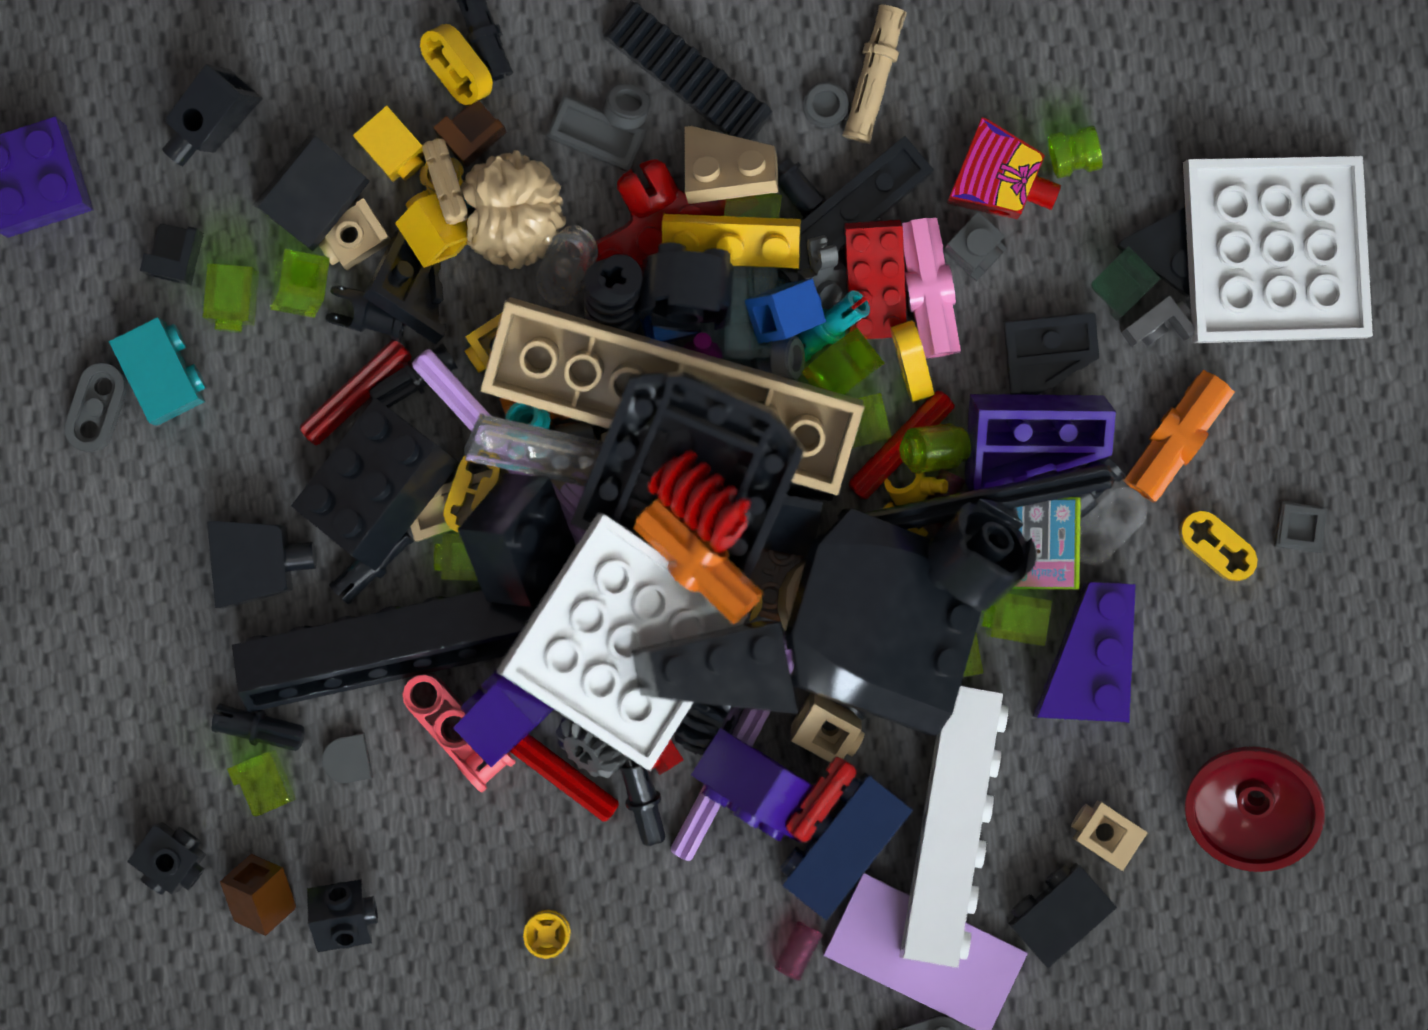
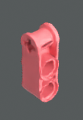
[403,673,516,793]

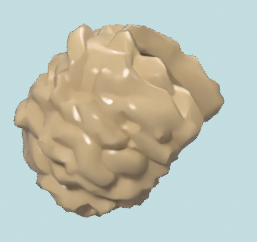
[460,150,566,269]

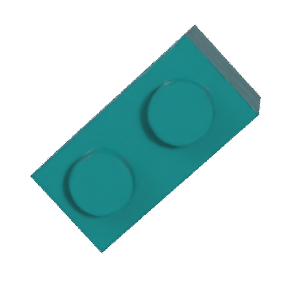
[109,317,206,426]

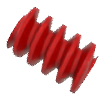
[648,451,750,552]

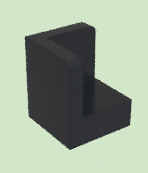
[140,224,204,286]

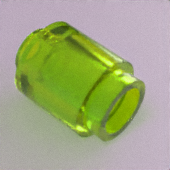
[900,423,971,474]

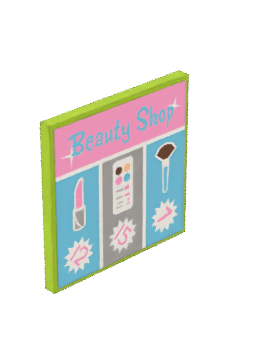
[1013,497,1081,589]

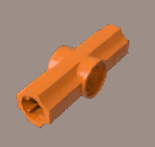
[1122,369,1235,503]
[633,499,763,624]

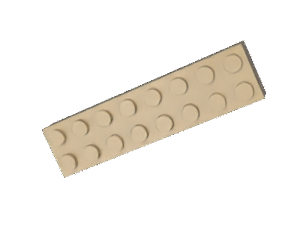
[481,297,864,495]

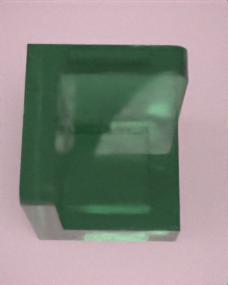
[1090,246,1161,321]

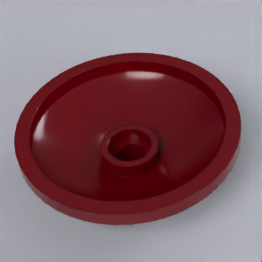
[1185,746,1325,872]

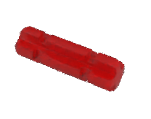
[785,757,857,842]

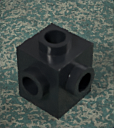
[127,822,206,895]
[307,879,378,952]

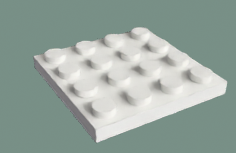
[1183,156,1373,343]
[497,513,749,771]

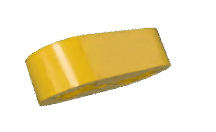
[420,24,493,105]
[890,320,934,402]
[443,449,501,533]
[1179,511,1258,581]

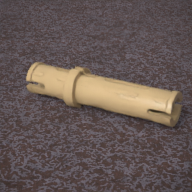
[842,5,907,144]

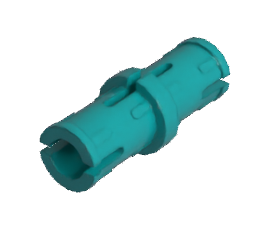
[794,290,870,362]

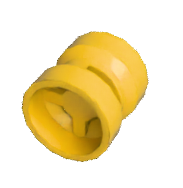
[523,909,571,959]

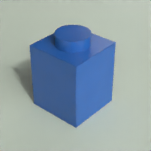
[744,278,826,343]

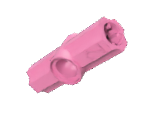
[902,218,961,359]

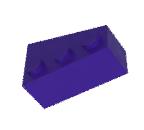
[965,394,1116,491]
[1032,582,1136,722]

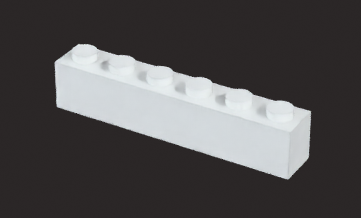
[899,686,1009,968]

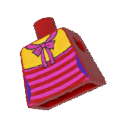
[947,117,1062,219]

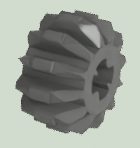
[555,716,629,778]

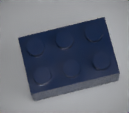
[780,773,913,921]

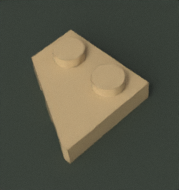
[685,126,778,204]

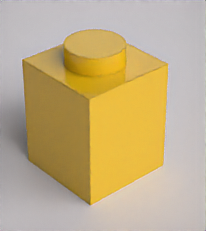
[353,106,424,182]
[395,190,468,268]

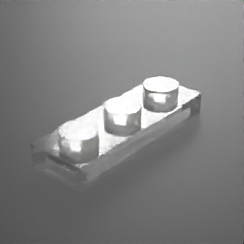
[465,414,604,487]

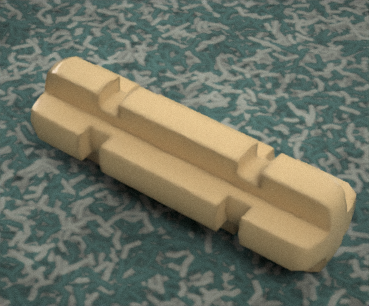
[422,138,469,225]

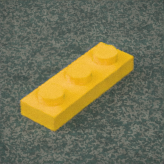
[662,214,801,268]

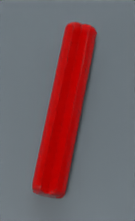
[299,340,411,445]
[848,391,955,499]
[509,734,619,822]

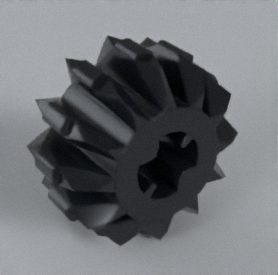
[674,702,742,755]

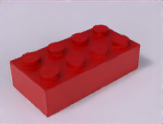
[844,220,907,340]

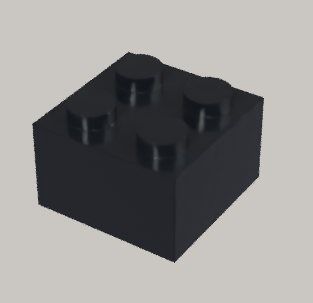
[457,473,576,607]

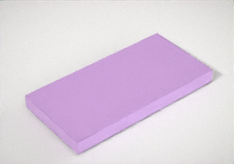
[823,873,1028,1030]

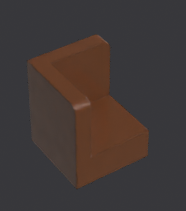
[433,101,507,168]
[220,854,296,936]

